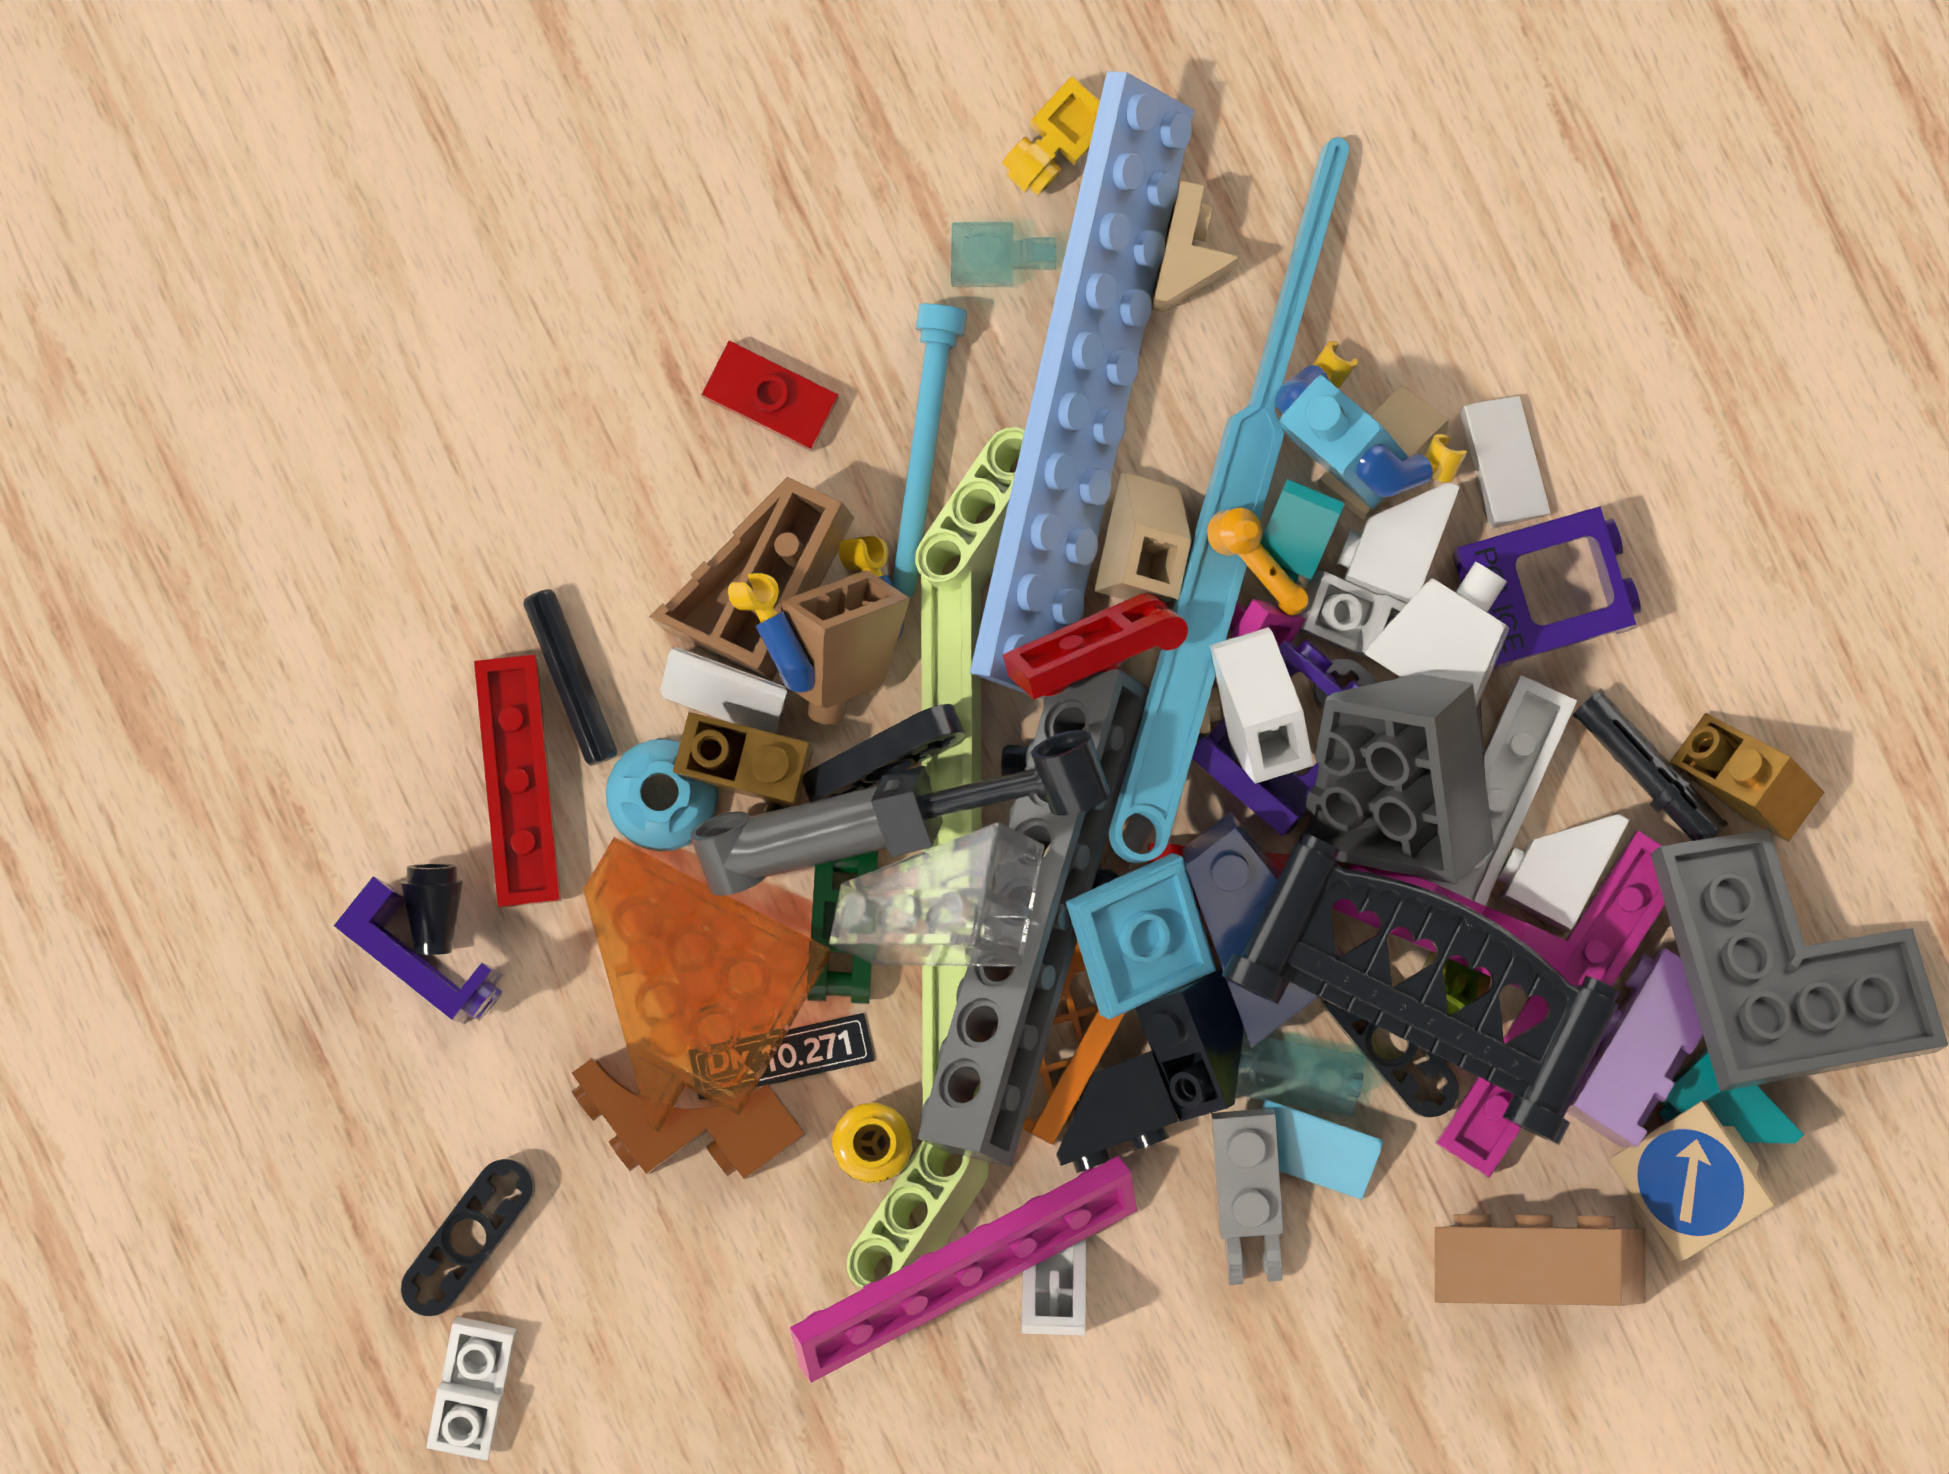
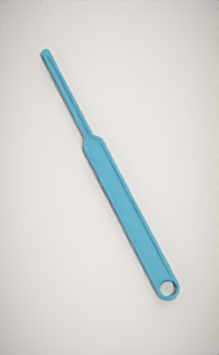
[1109,137,1349,863]

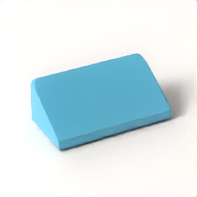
[1261,1100,1384,1200]

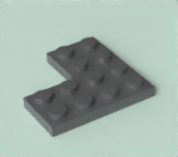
[1650,829,1948,1092]

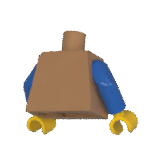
[728,536,909,725]

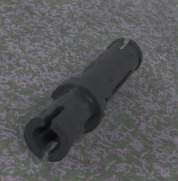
[1572,688,1729,841]

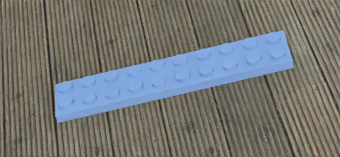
[970,71,1194,699]

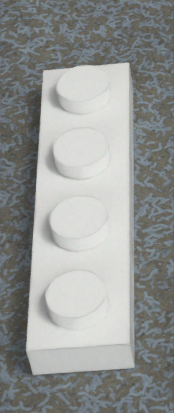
[1427,675,1577,906]

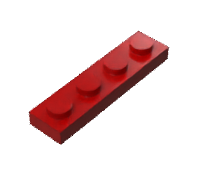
[474,654,562,908]

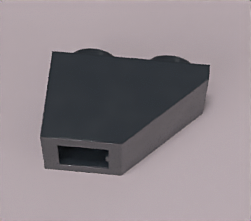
[1135,969,1244,1122]
[1056,1051,1178,1173]

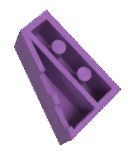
[1567,948,1703,1148]

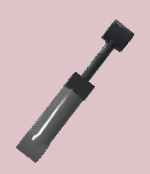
[690,730,1110,896]

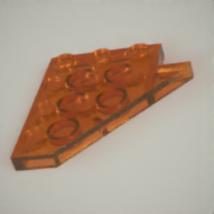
[583,837,831,1133]

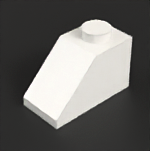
[1337,483,1460,604]
[1497,814,1629,933]

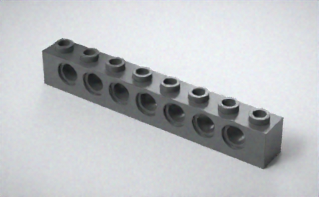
[917,669,1150,1167]

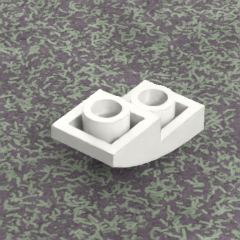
[1299,571,1407,661]
[426,1316,517,1461]

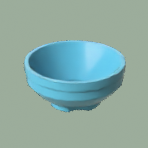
[606,739,719,852]

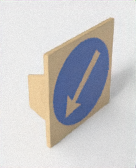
[1608,1100,1776,1263]

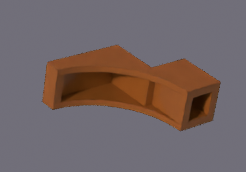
[571,1058,806,1179]

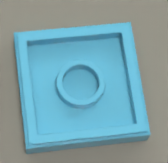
[1066,853,1216,1019]

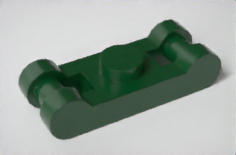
[807,851,879,1004]

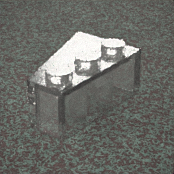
[829,822,1044,967]

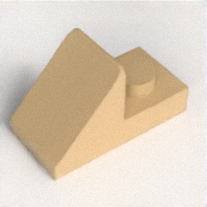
[1152,180,1240,312]

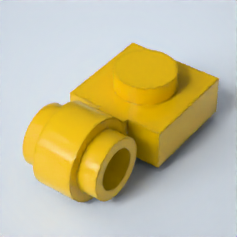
[1001,76,1100,196]

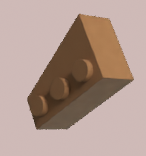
[649,477,855,682]
[1435,1214,1645,1306]

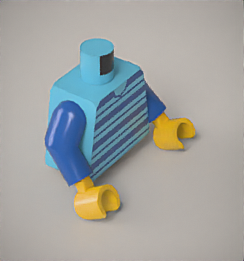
[1275,341,1467,510]

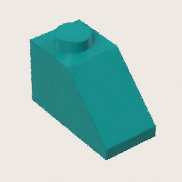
[1260,479,1345,587]
[1658,1046,1804,1144]

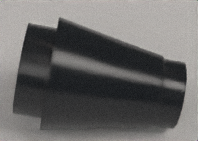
[401,864,463,955]

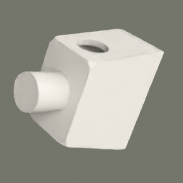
[1364,561,1509,707]

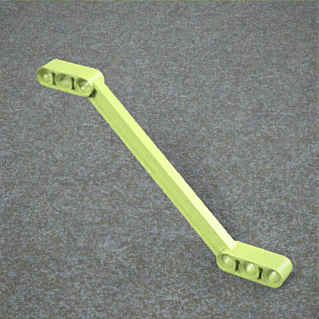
[847,427,1025,1289]

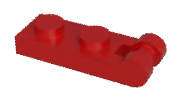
[1002,593,1188,700]

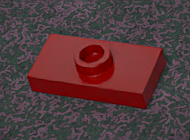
[701,340,839,452]

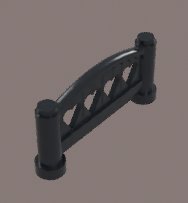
[1222,834,1620,1145]

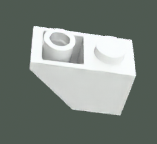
[1210,627,1314,784]

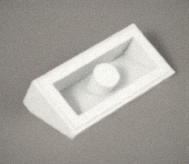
[1460,396,1551,530]
[660,647,790,734]

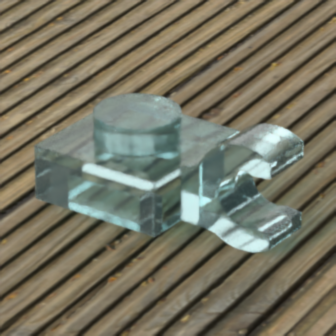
[951,222,1057,287]

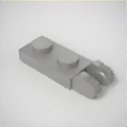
[1211,1108,1284,1285]

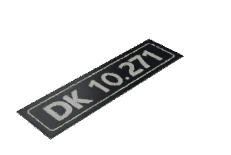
[689,1013,874,1100]

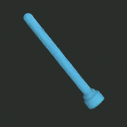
[892,303,967,598]

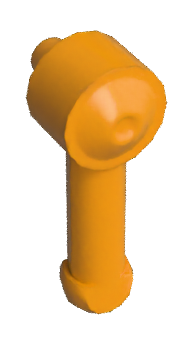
[1207,508,1308,615]

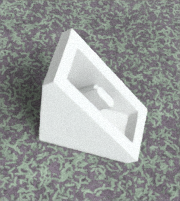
[1021,1238,1086,1336]

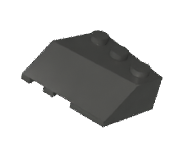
[1299,674,1494,884]

